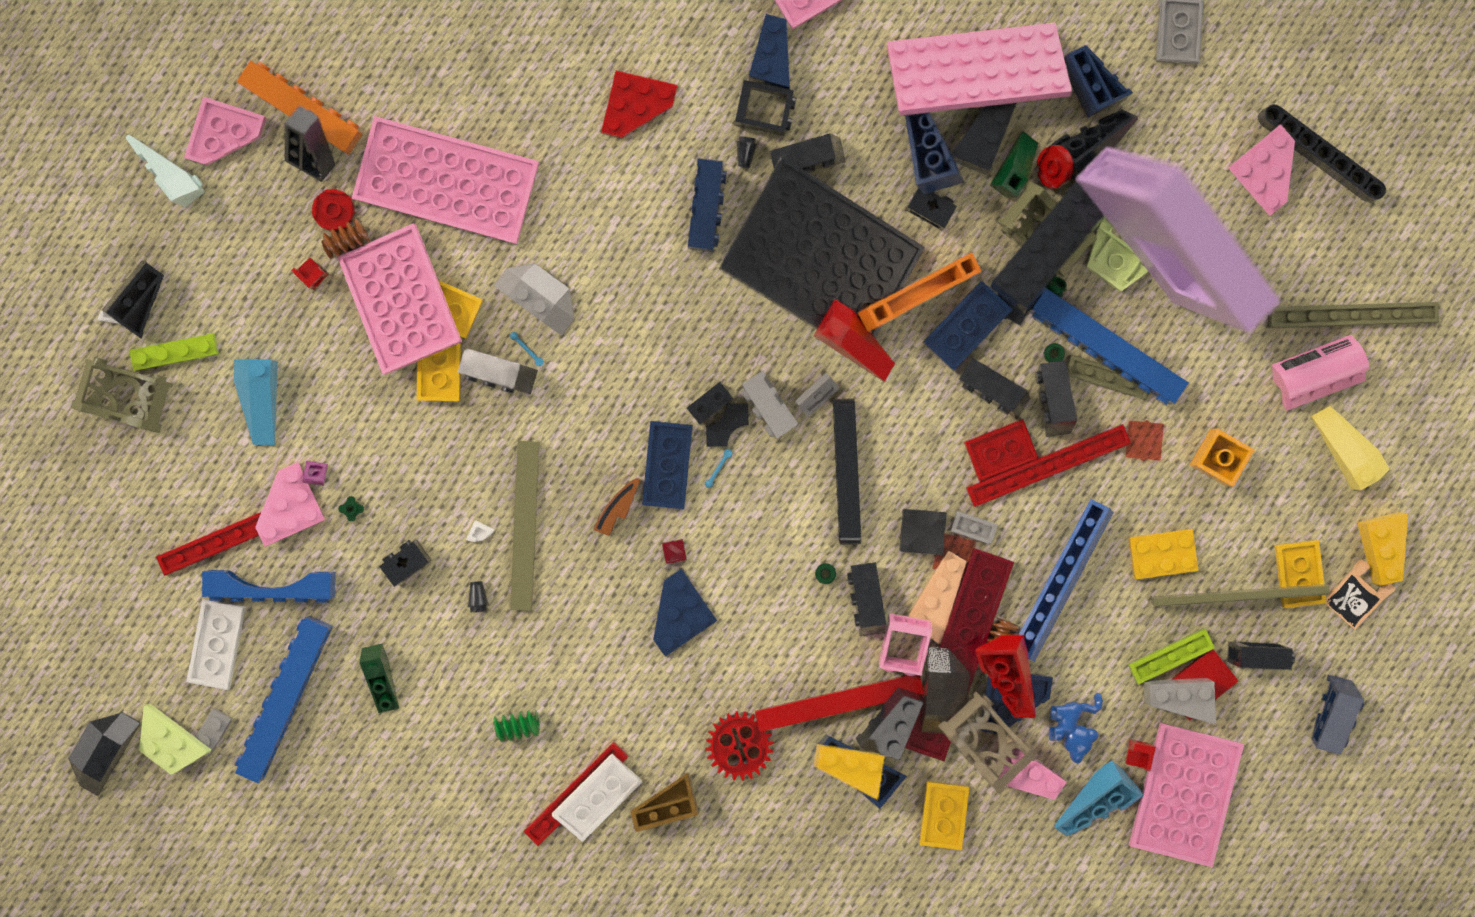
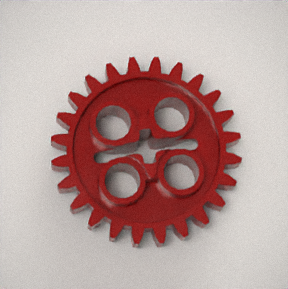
[705,711,774,781]

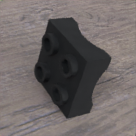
[899,509,947,555]

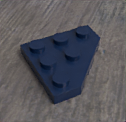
[653,568,717,657]
[980,673,1053,734]

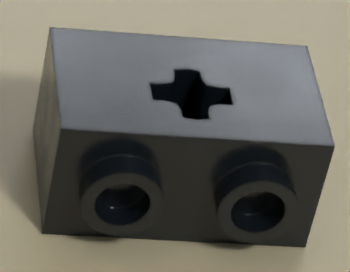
[906,188,957,231]
[687,382,733,425]
[379,540,432,587]

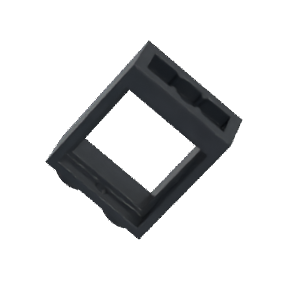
[735,80,797,136]
[1227,641,1295,670]

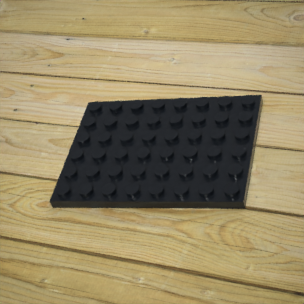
[718,156,925,339]

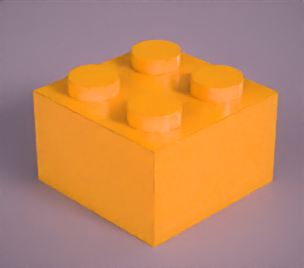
[1189,428,1254,487]

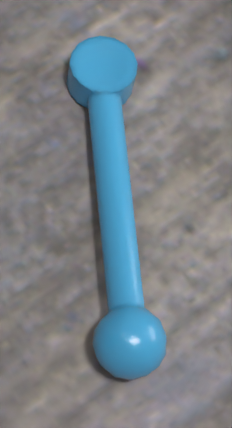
[510,332,544,366]
[705,449,732,488]

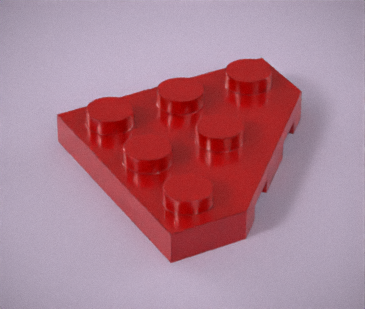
[601,70,678,138]

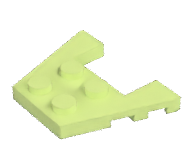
[1086,217,1148,292]

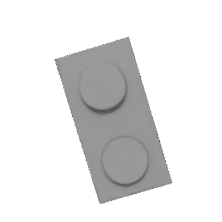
[795,373,840,417]
[950,511,998,544]
[195,708,233,756]

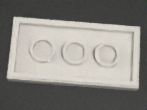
[186,598,246,690]
[552,754,642,842]

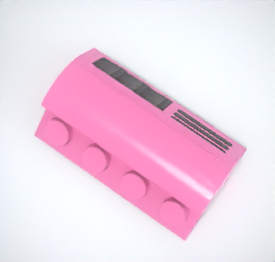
[1272,335,1369,411]

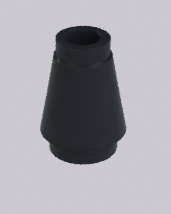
[736,136,757,168]
[468,581,489,613]

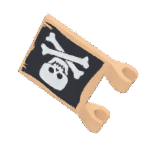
[1325,560,1395,630]

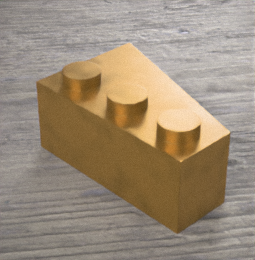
[630,773,699,832]

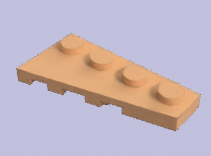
[907,550,967,644]

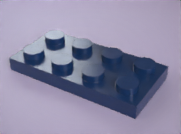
[923,280,1012,371]
[642,421,693,509]

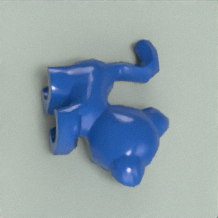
[1048,693,1103,763]

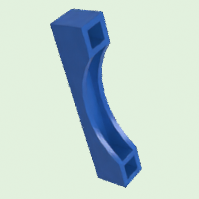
[202,570,336,603]

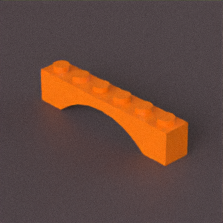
[858,252,982,332]

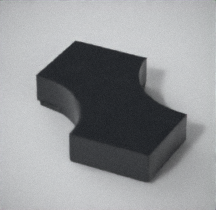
[706,404,748,447]

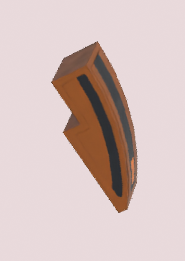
[593,478,641,536]

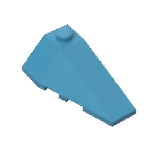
[234,359,278,445]
[1054,760,1144,836]

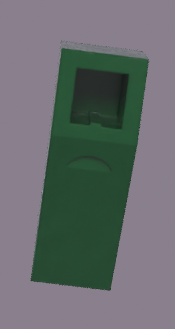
[990,131,1038,197]
[359,644,399,713]

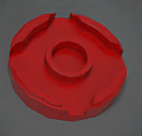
[1037,145,1074,188]
[312,189,355,231]

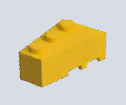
[1357,512,1408,586]
[814,744,884,800]

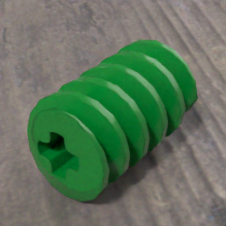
[493,710,540,743]

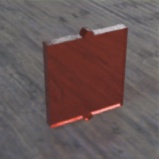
[1125,420,1164,461]
[932,534,975,576]

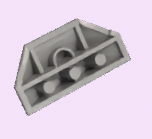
[494,263,574,336]

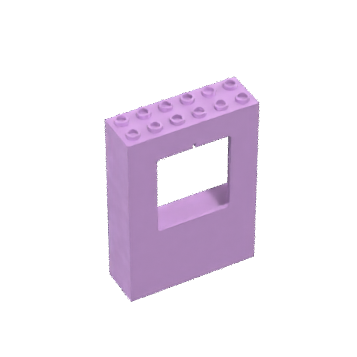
[1076,147,1280,333]

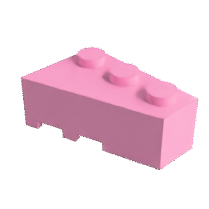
[998,742,1067,800]

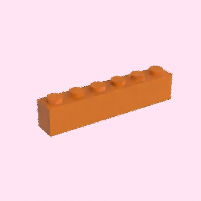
[236,60,363,155]

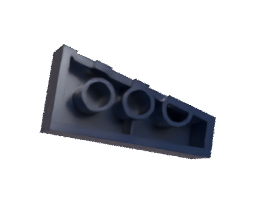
[688,158,727,252]

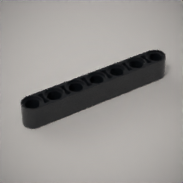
[1258,104,1386,202]
[833,398,861,545]

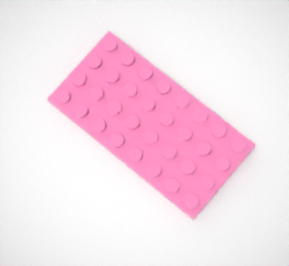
[887,23,1072,116]
[352,116,539,244]

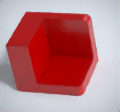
[291,258,328,290]
[1125,739,1156,771]

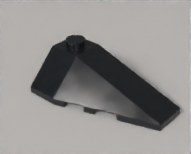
[1050,109,1138,181]

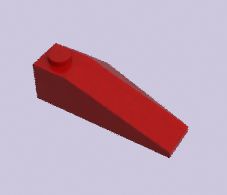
[814,299,895,382]
[975,635,1036,718]

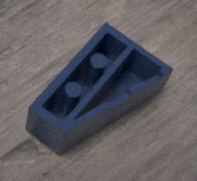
[748,14,790,89]

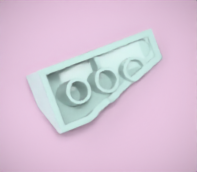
[126,135,205,208]

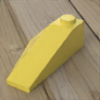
[1311,406,1389,490]

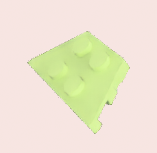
[139,703,211,775]

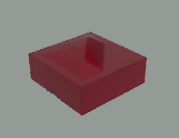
[662,539,687,564]

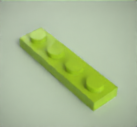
[129,333,219,371]
[1127,628,1215,685]

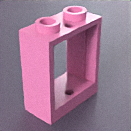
[879,613,932,676]

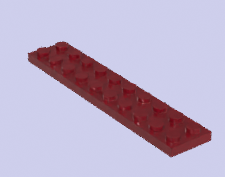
[905,548,1014,762]

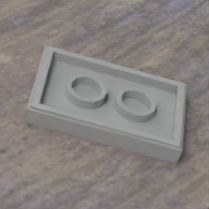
[1156,0,1204,64]

